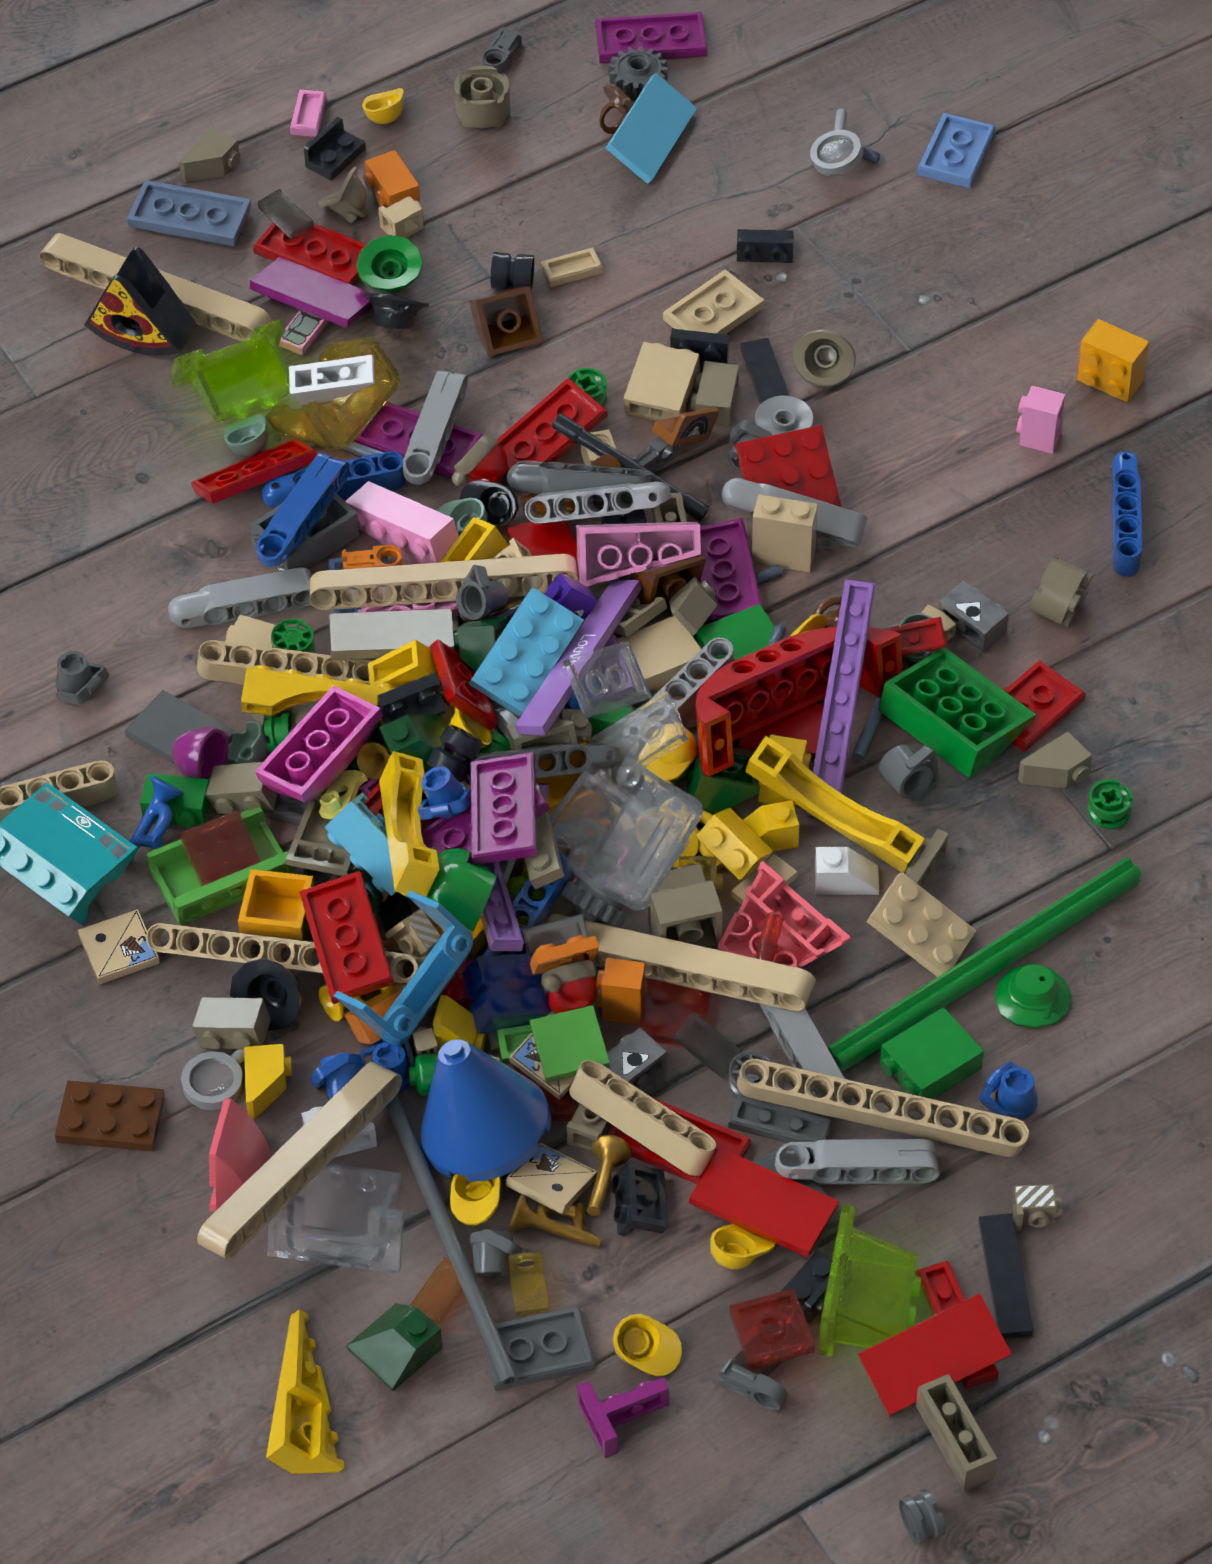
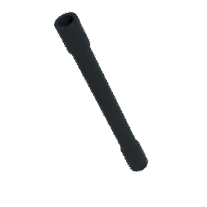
[551,413,710,522]

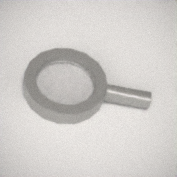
[810,109,863,176]
[181,1049,245,1110]

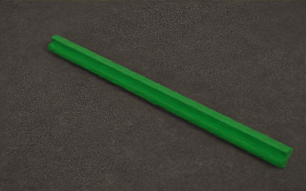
[827,857,1142,1073]

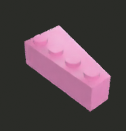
[345,481,459,564]
[576,522,701,587]

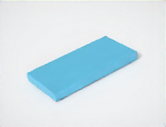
[606,73,697,184]

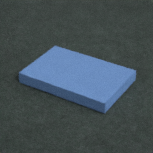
[917,113,996,188]

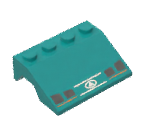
[0,782,139,926]

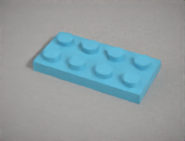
[469,587,584,717]

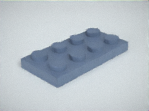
[127,180,251,246]

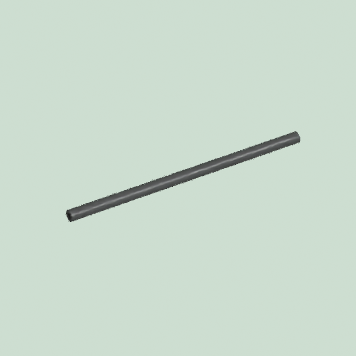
[386,1094,518,1387]

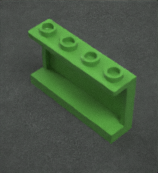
[147,807,294,926]

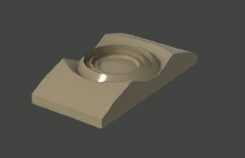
[286,786,361,876]

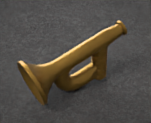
[357,742,391,779]
[586,1135,631,1217]
[508,1195,602,1249]

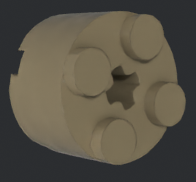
[454,66,510,128]
[1029,556,1094,628]

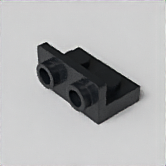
[304,117,366,181]
[737,229,794,263]
[670,328,729,373]
[377,672,446,725]
[612,1162,668,1236]
[777,1250,852,1324]

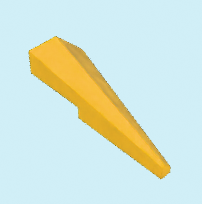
[266,1309,344,1474]

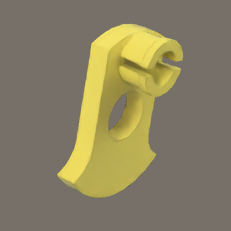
[319,770,368,819]

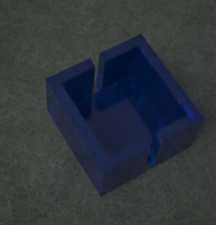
[462,953,550,1033]

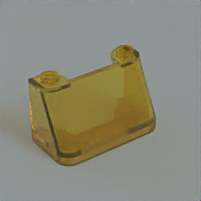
[265,336,400,450]

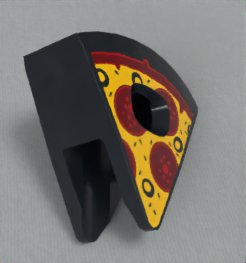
[84,247,198,356]

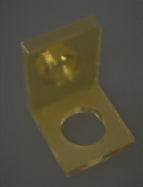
[679,856,723,892]
[509,1251,549,1315]

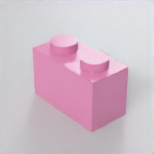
[1016,386,1066,454]

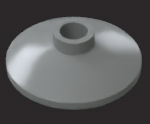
[755,396,813,435]

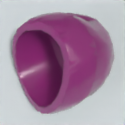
[172,727,229,779]

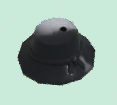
[362,292,429,329]
[230,958,302,1031]

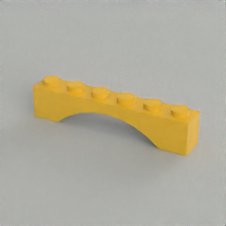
[241,665,395,723]
[745,736,925,873]
[379,751,439,897]

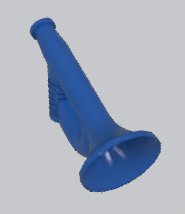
[130,776,184,861]

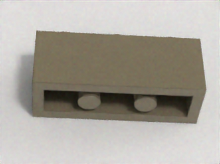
[916,1374,997,1491]

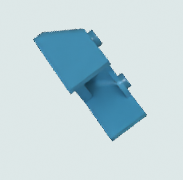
[334,890,473,1045]

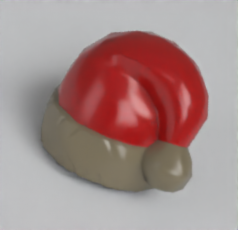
[452,433,508,487]
[541,960,596,1014]

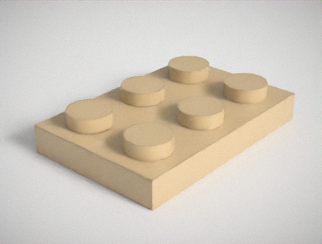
[663,270,764,334]
[866,872,976,977]

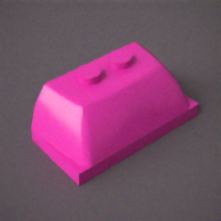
[255,685,383,803]

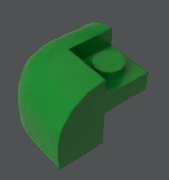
[427,848,497,932]

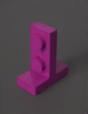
[576,1378,669,1458]

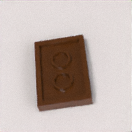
[55,1080,165,1152]

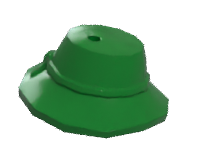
[356,235,423,294]
[995,964,1072,1029]

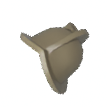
[317,167,368,223]
[793,329,856,388]

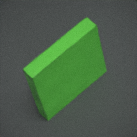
[530,1005,610,1083]

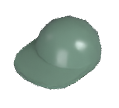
[224,414,269,457]
[437,498,488,536]

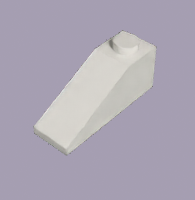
[289,355,375,405]

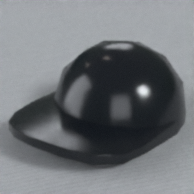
[459,481,519,528]

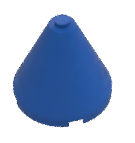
[421,1039,551,1182]

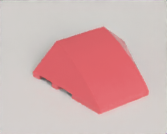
[717,861,852,968]
[209,1098,271,1212]

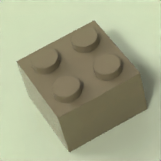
[650,880,723,949]

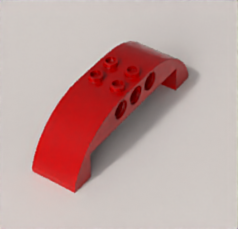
[695,627,902,776]

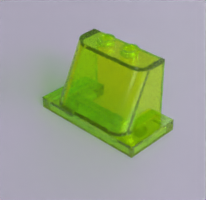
[169,319,290,422]
[819,1204,922,1357]

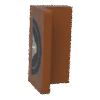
[652,407,720,446]

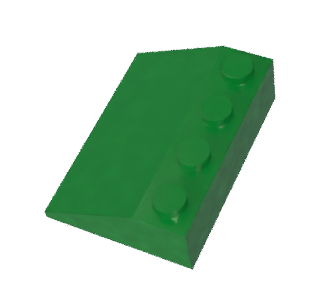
[878,648,1036,778]

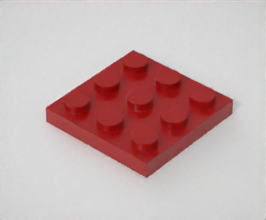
[735,425,842,518]

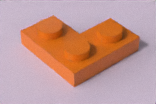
[529,935,599,975]

